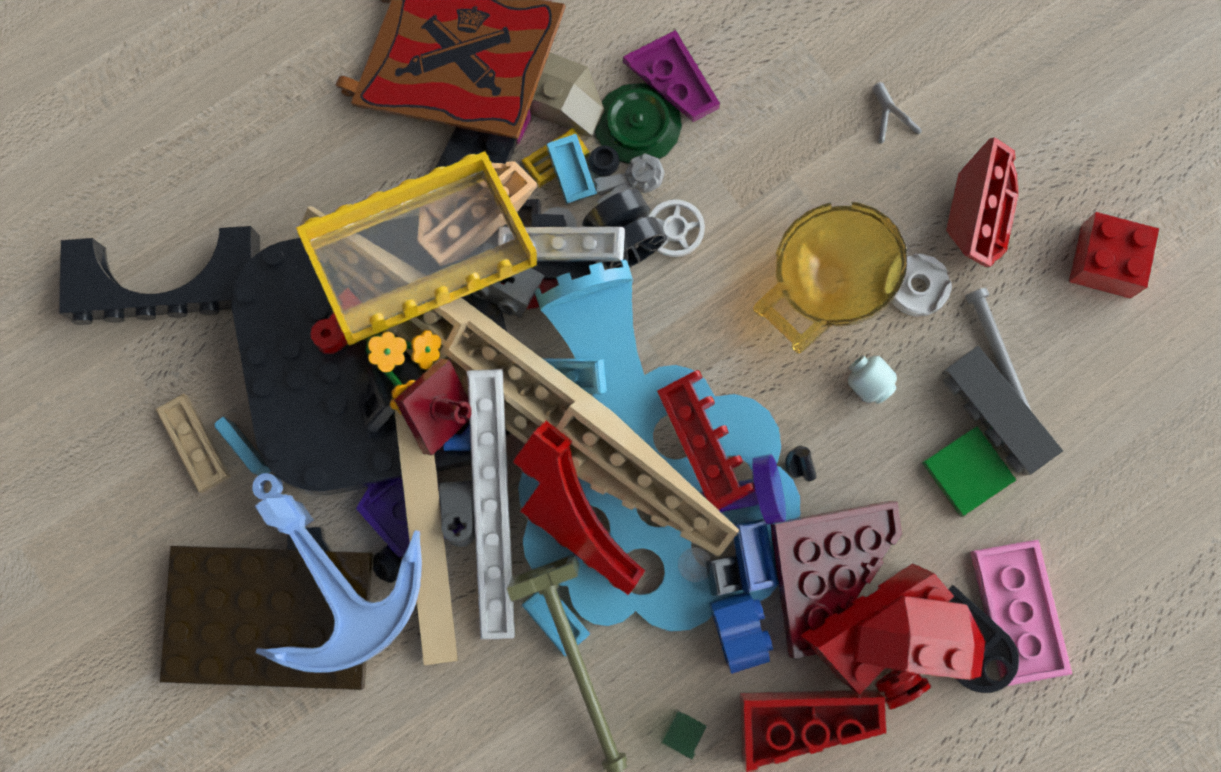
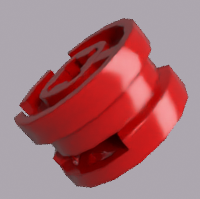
[874,670,931,710]

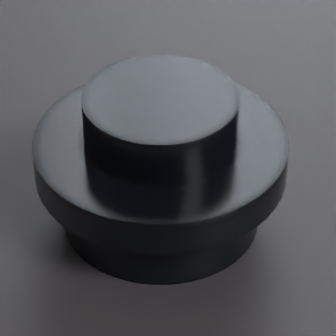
[589,146,620,177]

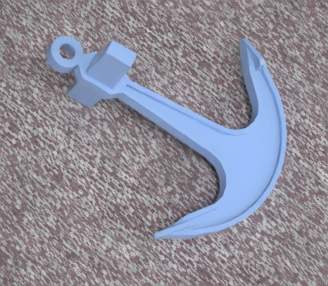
[252,473,422,673]

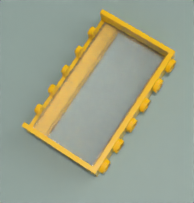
[296,151,537,345]

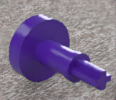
[699,454,786,525]

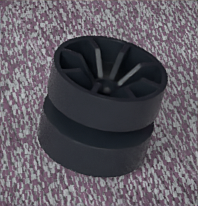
[582,189,667,269]

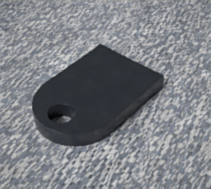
[948,585,1019,693]

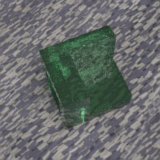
[660,708,707,760]

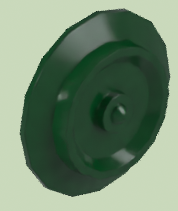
[595,83,682,164]

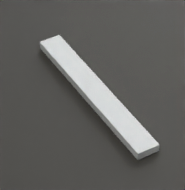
[467,369,515,640]

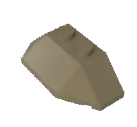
[530,52,604,138]

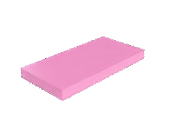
[970,540,1072,686]

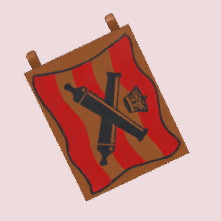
[335,0,566,139]

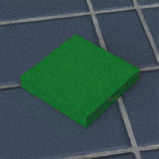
[922,426,1016,517]

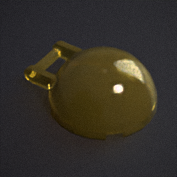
[753,202,907,354]

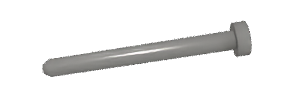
[965,288,1031,410]

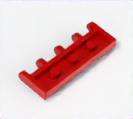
[657,370,755,510]

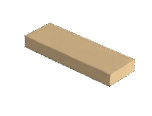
[155,393,231,493]

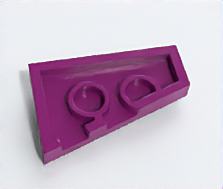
[623,30,720,122]

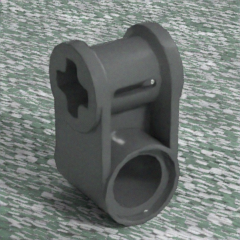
[439,481,475,547]

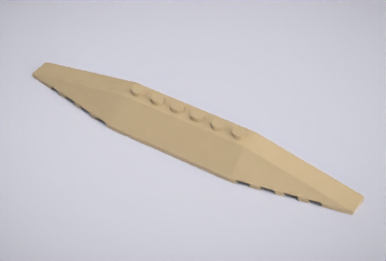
[297,206,739,556]

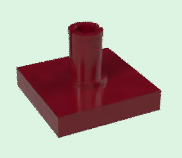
[394,359,472,456]

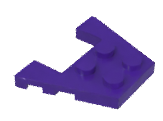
[356,477,466,558]

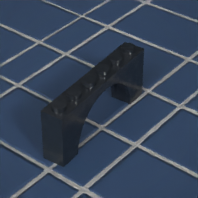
[59,226,260,325]

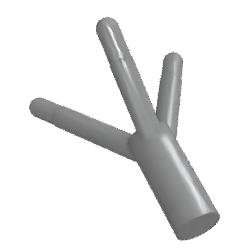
[872,82,922,143]

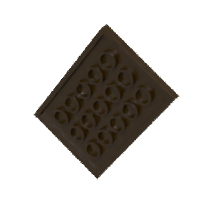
[160,546,373,690]

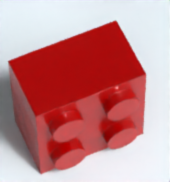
[1069,212,1160,299]

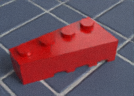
[800,563,954,695]
[740,690,887,772]

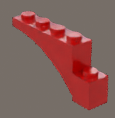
[513,421,645,595]

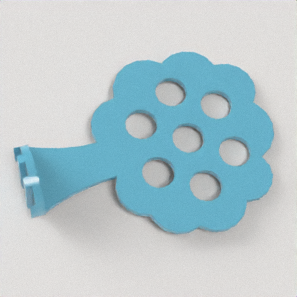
[518,260,800,631]

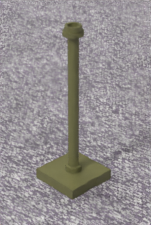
[506,554,627,772]

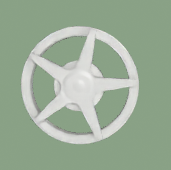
[649,200,705,257]

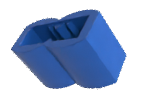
[709,592,773,674]

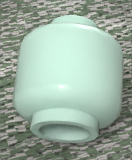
[848,355,897,404]

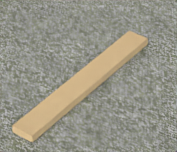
[393,398,458,666]

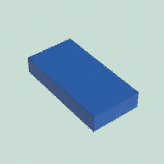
[733,519,778,592]

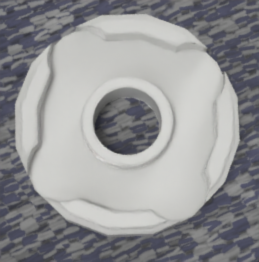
[886,254,952,317]

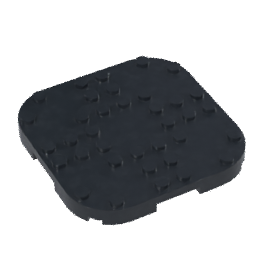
[232,216,511,495]

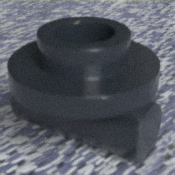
[785,445,817,481]
[373,545,402,583]

